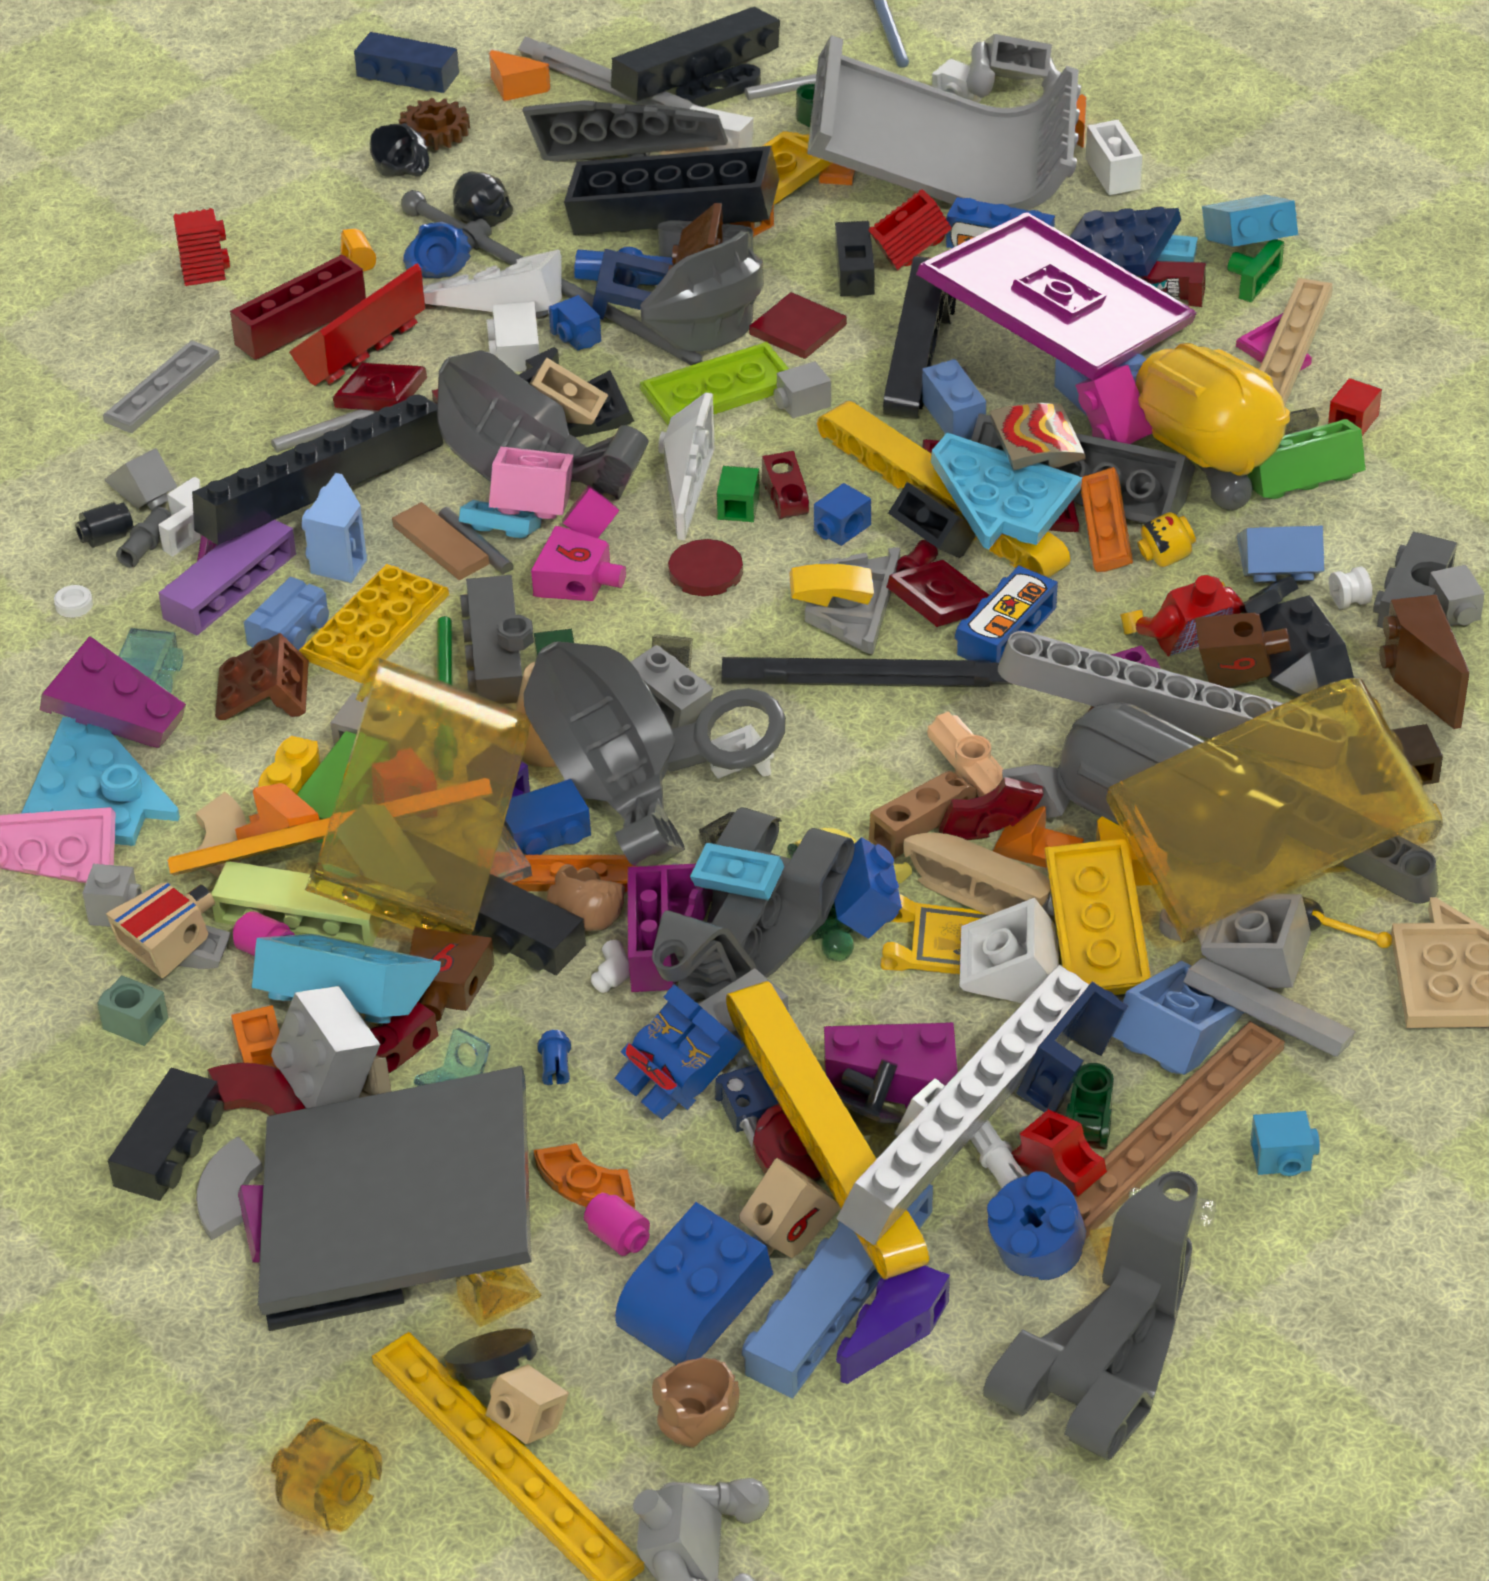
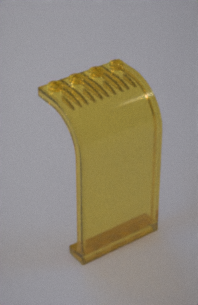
[305,657,530,935]
[1106,678,1443,943]

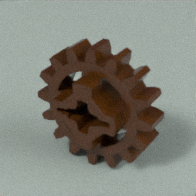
[398,98,470,151]

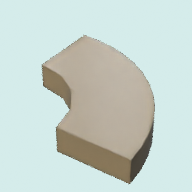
[195,792,247,878]

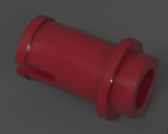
[896,540,938,573]

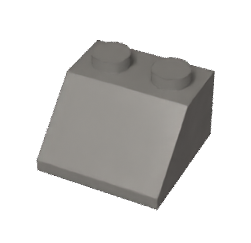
[1201,894,1311,988]

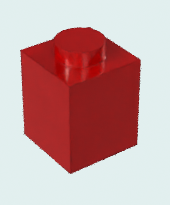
[1328,378,1382,436]

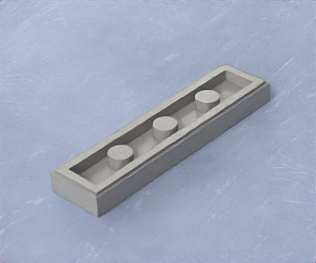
[103,340,220,433]
[1183,957,1356,1057]

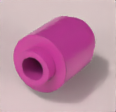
[233,911,295,956]
[583,1193,650,1256]

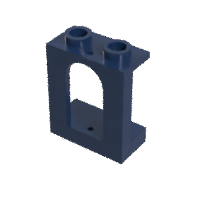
[592,248,673,320]

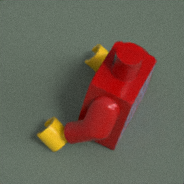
[1120,575,1243,657]

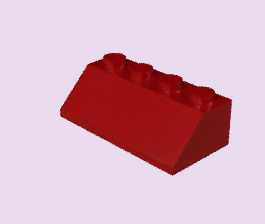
[289,263,425,385]

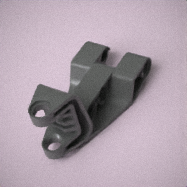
[652,807,855,1000]
[983,1171,1198,1461]

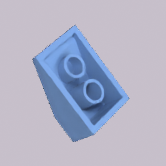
[1113,960,1244,1075]

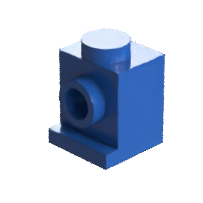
[549,295,602,351]

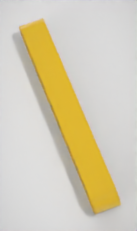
[817,401,1071,578]
[726,981,929,1280]

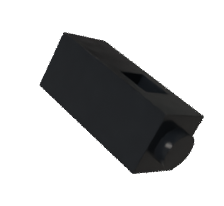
[835,221,875,297]

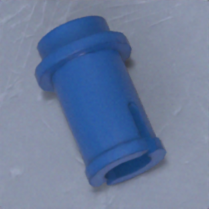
[537,1030,571,1085]

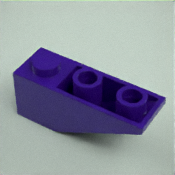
[836,1266,950,1384]

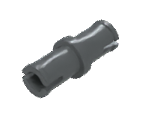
[116,507,172,568]

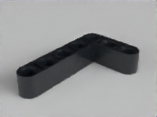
[883,256,956,419]

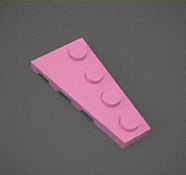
[0,807,116,883]

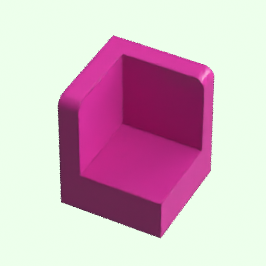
[562,485,620,538]

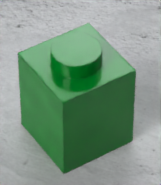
[716,466,760,522]

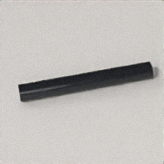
[266,1288,404,1331]

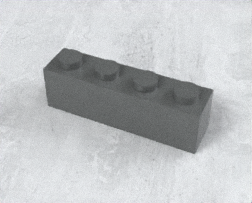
[460,575,523,706]

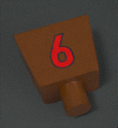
[1195,612,1291,688]
[410,927,494,1022]

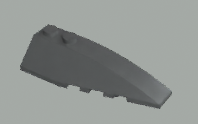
[522,100,728,161]
[971,413,1195,524]

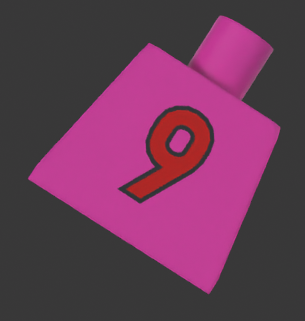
[531,526,626,601]

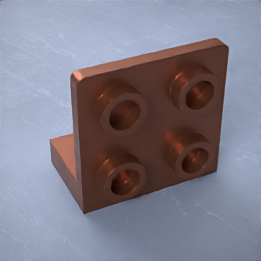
[215,633,309,720]

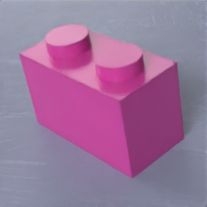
[1075,365,1153,444]

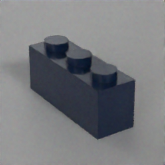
[354,31,459,93]

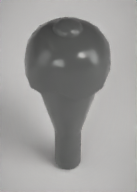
[1195,463,1253,510]

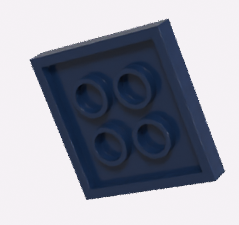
[1070,206,1182,277]

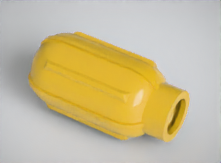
[1135,343,1290,476]

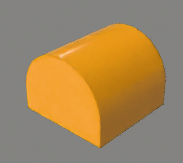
[340,229,376,272]

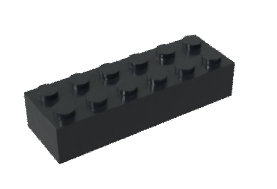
[564,146,779,235]

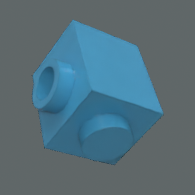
[1250,1111,1320,1176]

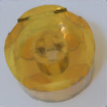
[271,1417,382,1532]

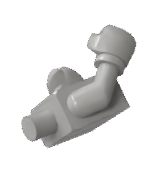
[966,34,1061,98]
[633,1478,769,1581]

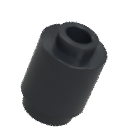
[75,502,134,548]

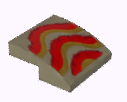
[989,402,1086,471]

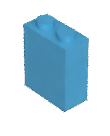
[1202,194,1298,247]

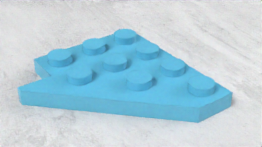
[931,433,1082,549]
[21,717,180,846]

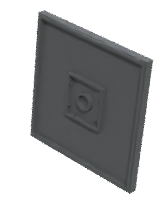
[258,1065,532,1315]

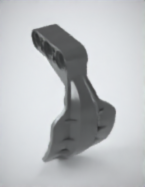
[640,220,764,352]
[437,350,649,500]
[523,641,685,866]

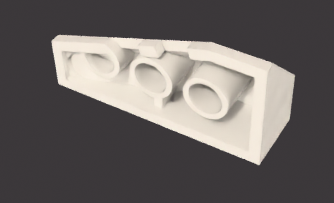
[423,250,562,317]
[659,393,715,540]

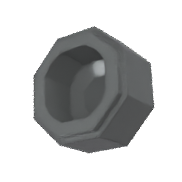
[496,615,534,651]

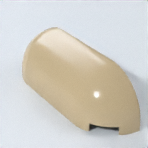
[904,833,1051,915]

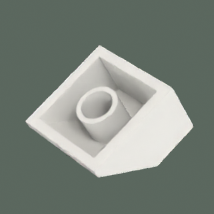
[960,897,1059,1003]

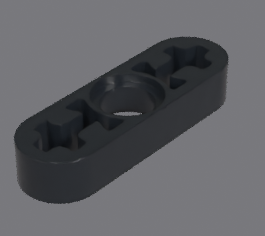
[676,64,761,107]

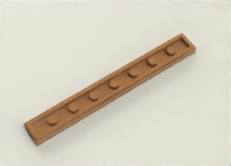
[1073,1021,1285,1238]

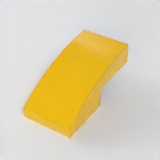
[789,564,874,607]

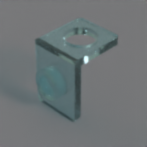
[413,1028,490,1086]

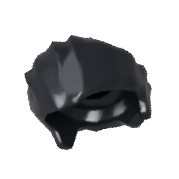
[369,123,430,176]

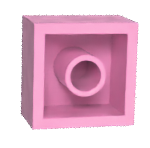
[489,447,574,519]

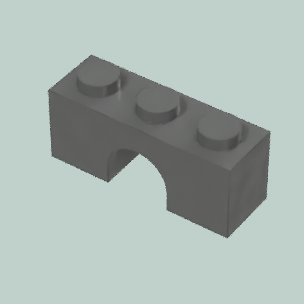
[1373,531,1457,628]

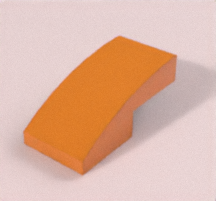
[231,1005,280,1069]

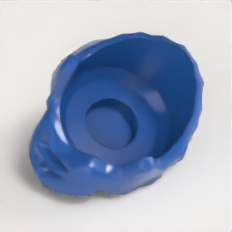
[403,222,472,279]

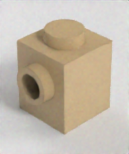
[486,1364,569,1444]

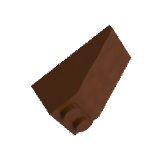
[1379,594,1470,729]

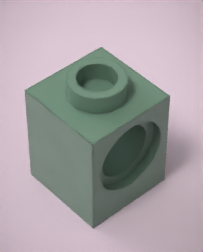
[97,975,169,1046]

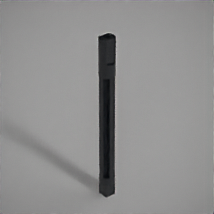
[722,657,1013,687]

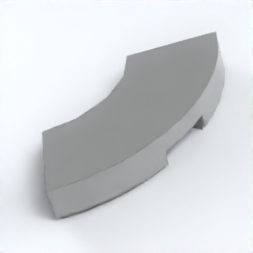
[197,1136,263,1240]

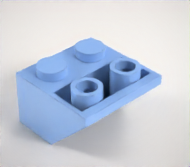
[301,473,367,583]

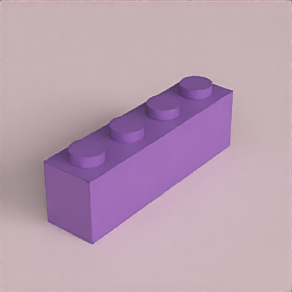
[159,520,296,636]

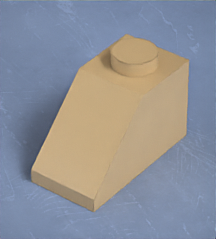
[529,358,608,425]

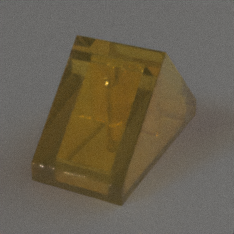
[456,1265,541,1327]

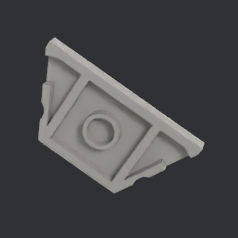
[805,547,901,654]

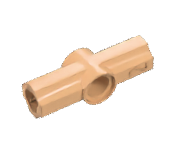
[927,711,1003,797]

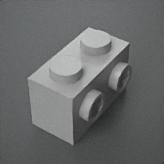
[631,645,713,729]

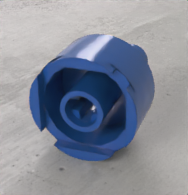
[987,1171,1086,1280]

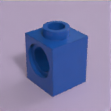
[814,483,871,546]

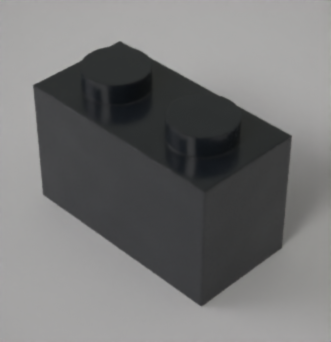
[888,482,976,558]

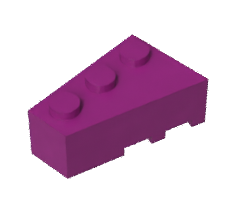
[824,1022,958,1108]

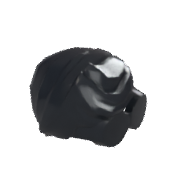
[453,171,513,228]

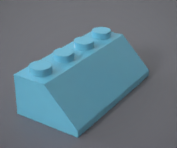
[252,934,441,1023]

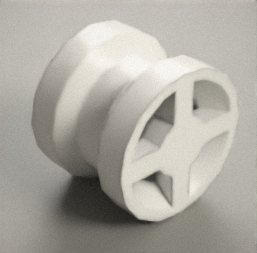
[1329,566,1372,610]

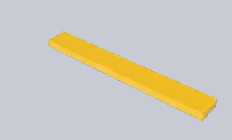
[372,1331,644,1581]

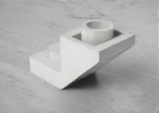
[158,477,201,557]

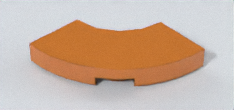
[533,1143,635,1209]

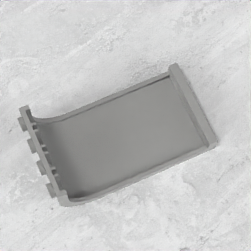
[807,35,1081,210]

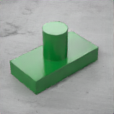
[1227,239,1285,303]

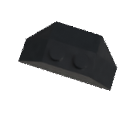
[1260,595,1359,709]

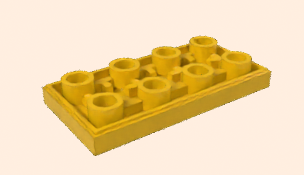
[298,564,449,683]

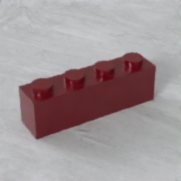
[230,254,366,360]

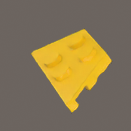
[763,131,832,205]

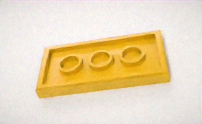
[1045,838,1151,995]

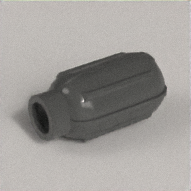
[1057,702,1292,876]

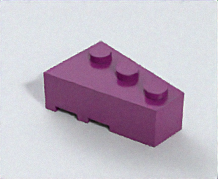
[39,636,186,748]
[628,863,713,992]

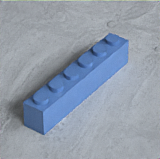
[742,1184,933,1399]

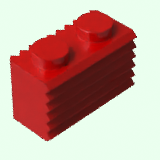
[868,189,952,271]
[173,208,231,286]

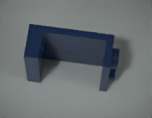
[1016,981,1128,1112]

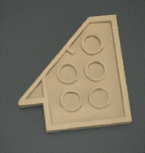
[1391,897,1489,1028]

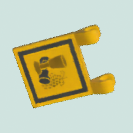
[880,894,989,974]

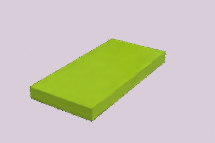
[640,342,789,425]

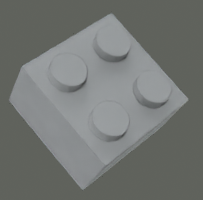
[271,986,380,1109]

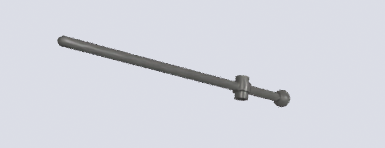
[401,190,702,365]

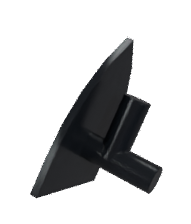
[833,1059,904,1123]

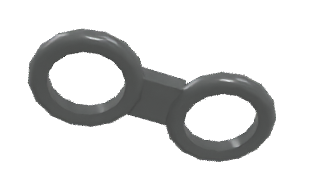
[661,688,786,780]

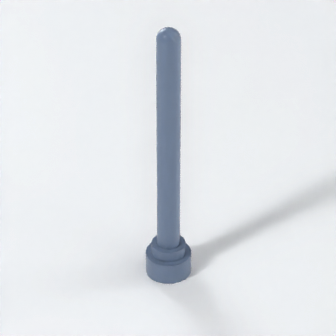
[873,0,909,68]

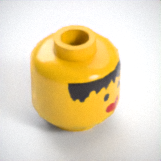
[1137,512,1196,567]

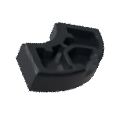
[1240,576,1299,614]

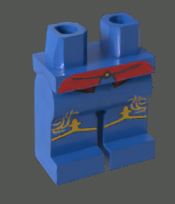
[614,984,745,1120]

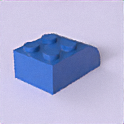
[615,1202,773,1365]

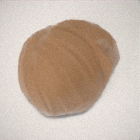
[547,864,626,931]
[652,1357,740,1448]

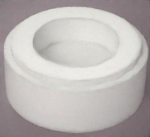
[54,585,93,618]

